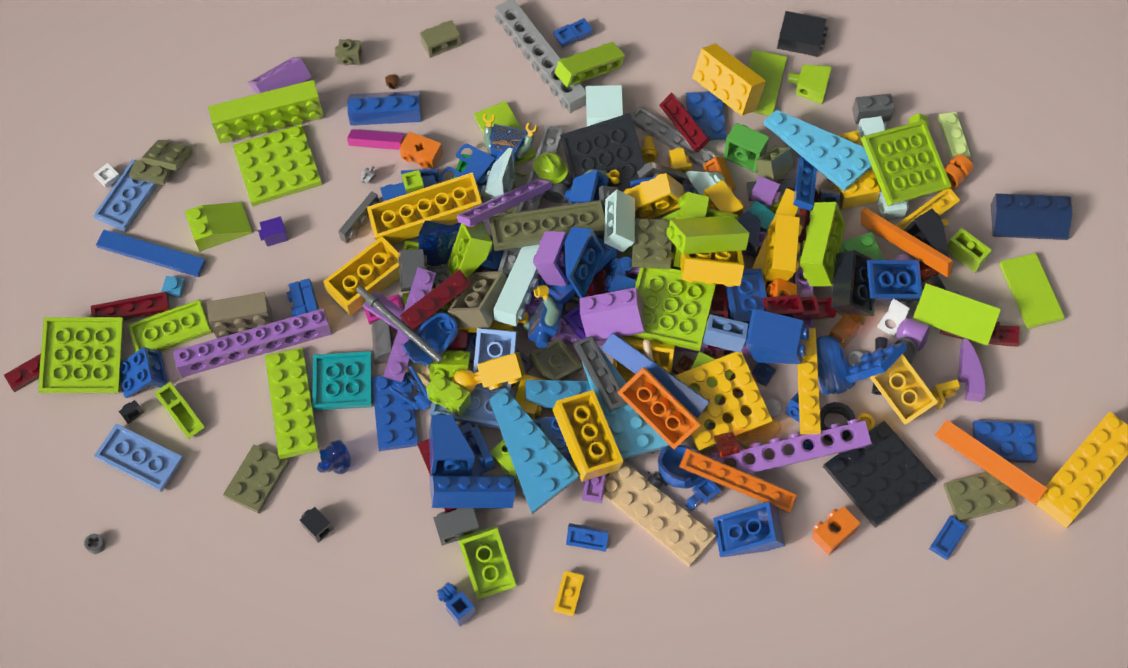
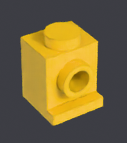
[668,148,692,175]

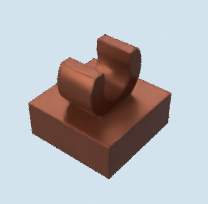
[673,355,695,375]

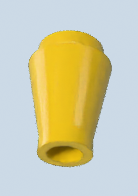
[641,136,658,163]

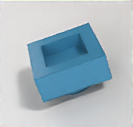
[161,276,186,298]

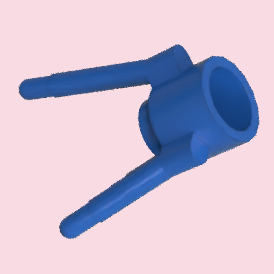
[389,366,432,411]

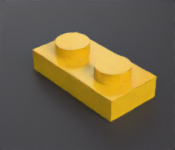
[554,571,584,617]

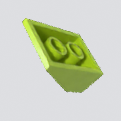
[184,202,252,251]
[447,223,493,278]
[458,525,517,600]

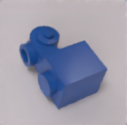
[604,256,637,292]
[437,582,476,627]

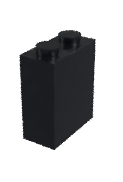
[777,11,828,57]

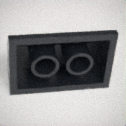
[831,250,876,316]

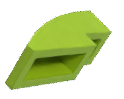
[154,382,205,439]

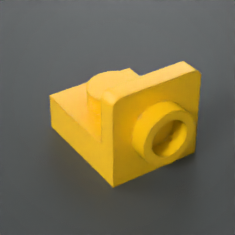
[932,379,960,409]

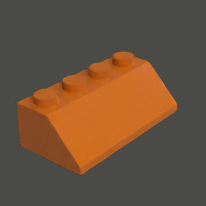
[617,367,701,449]

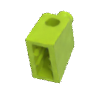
[787,64,831,104]

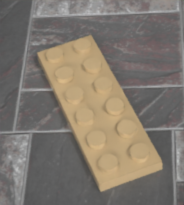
[603,460,716,567]

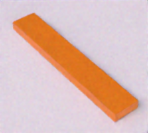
[861,208,953,277]
[935,420,1048,506]
[679,448,798,513]

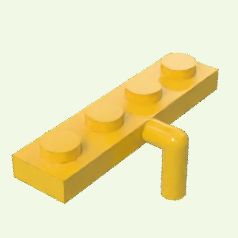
[896,188,960,230]

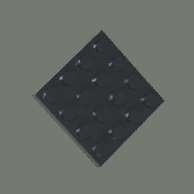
[560,113,645,192]
[823,421,937,528]

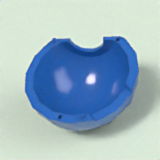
[657,445,704,489]

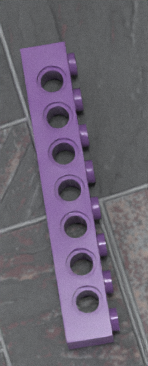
[173,308,332,377]
[711,419,872,483]

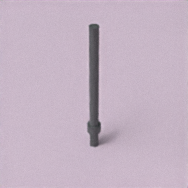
[356,286,444,364]

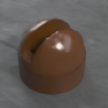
[385,74,400,89]

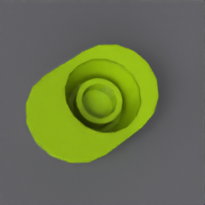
[533,152,568,184]

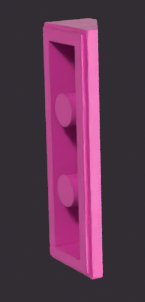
[347,129,404,150]

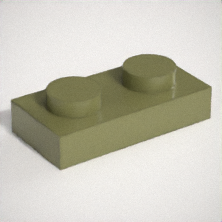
[129,160,171,186]

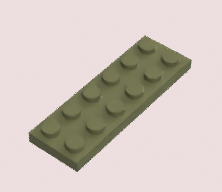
[489,200,605,251]

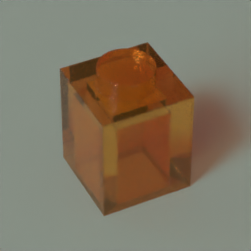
[829,314,860,349]

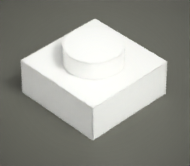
[94,163,120,189]

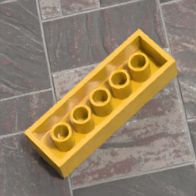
[367,172,483,245]
[1037,411,1128,528]

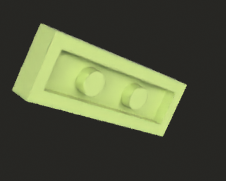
[938,112,971,160]

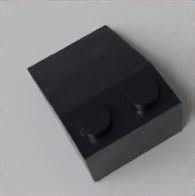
[904,208,949,276]

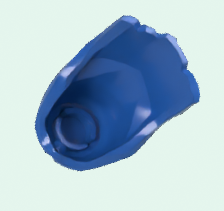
[403,313,458,366]
[816,336,855,395]

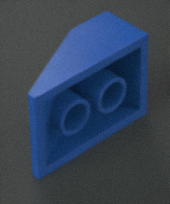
[565,227,605,298]
[867,260,922,302]
[713,502,785,557]

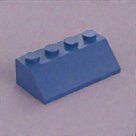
[348,91,421,126]
[429,475,516,508]

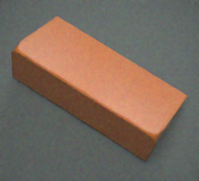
[702,157,736,191]

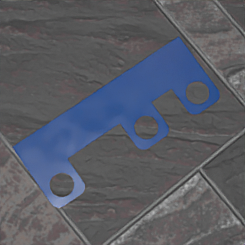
[432,143,495,234]

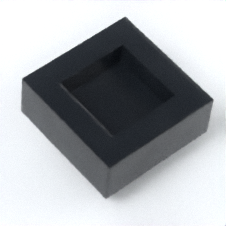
[118,400,144,424]

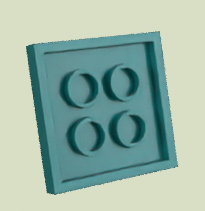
[312,351,372,411]

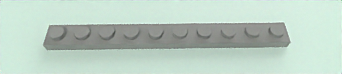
[498,125,563,278]

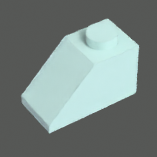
[685,171,727,195]

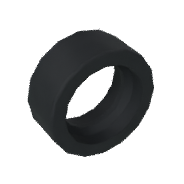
[820,402,855,441]

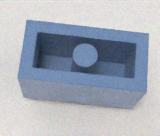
[702,315,748,353]

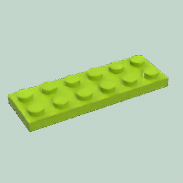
[265,347,319,459]

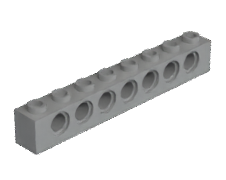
[495,0,586,113]

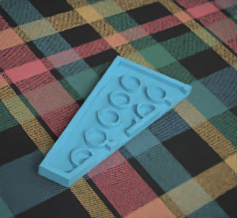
[763,110,872,192]
[581,346,670,459]

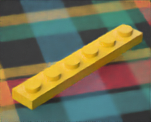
[797,328,821,435]

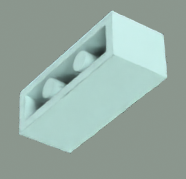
[604,189,636,252]

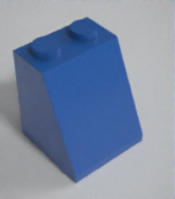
[745,309,809,364]
[429,413,475,475]

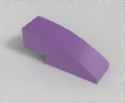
[958,339,985,402]

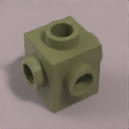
[335,39,362,65]

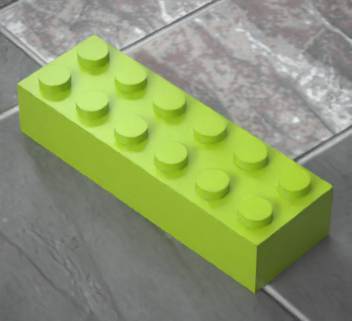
[208,80,324,144]

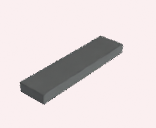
[574,335,628,412]

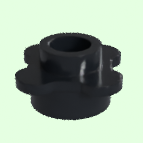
[647,471,668,489]

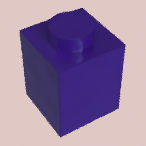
[258,216,288,247]

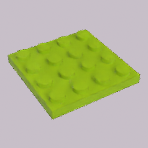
[861,120,952,207]
[233,124,322,207]
[629,268,716,351]
[38,317,124,394]

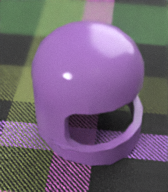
[896,318,930,352]

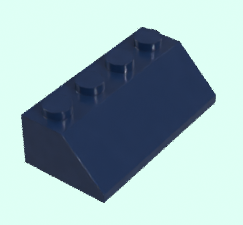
[990,193,1072,240]

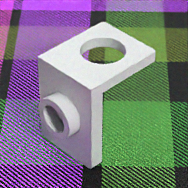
[877,299,910,336]

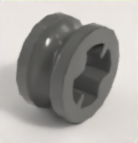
[84,534,105,554]

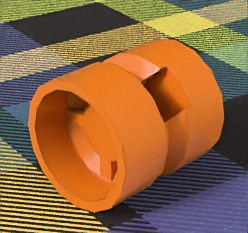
[944,154,974,189]

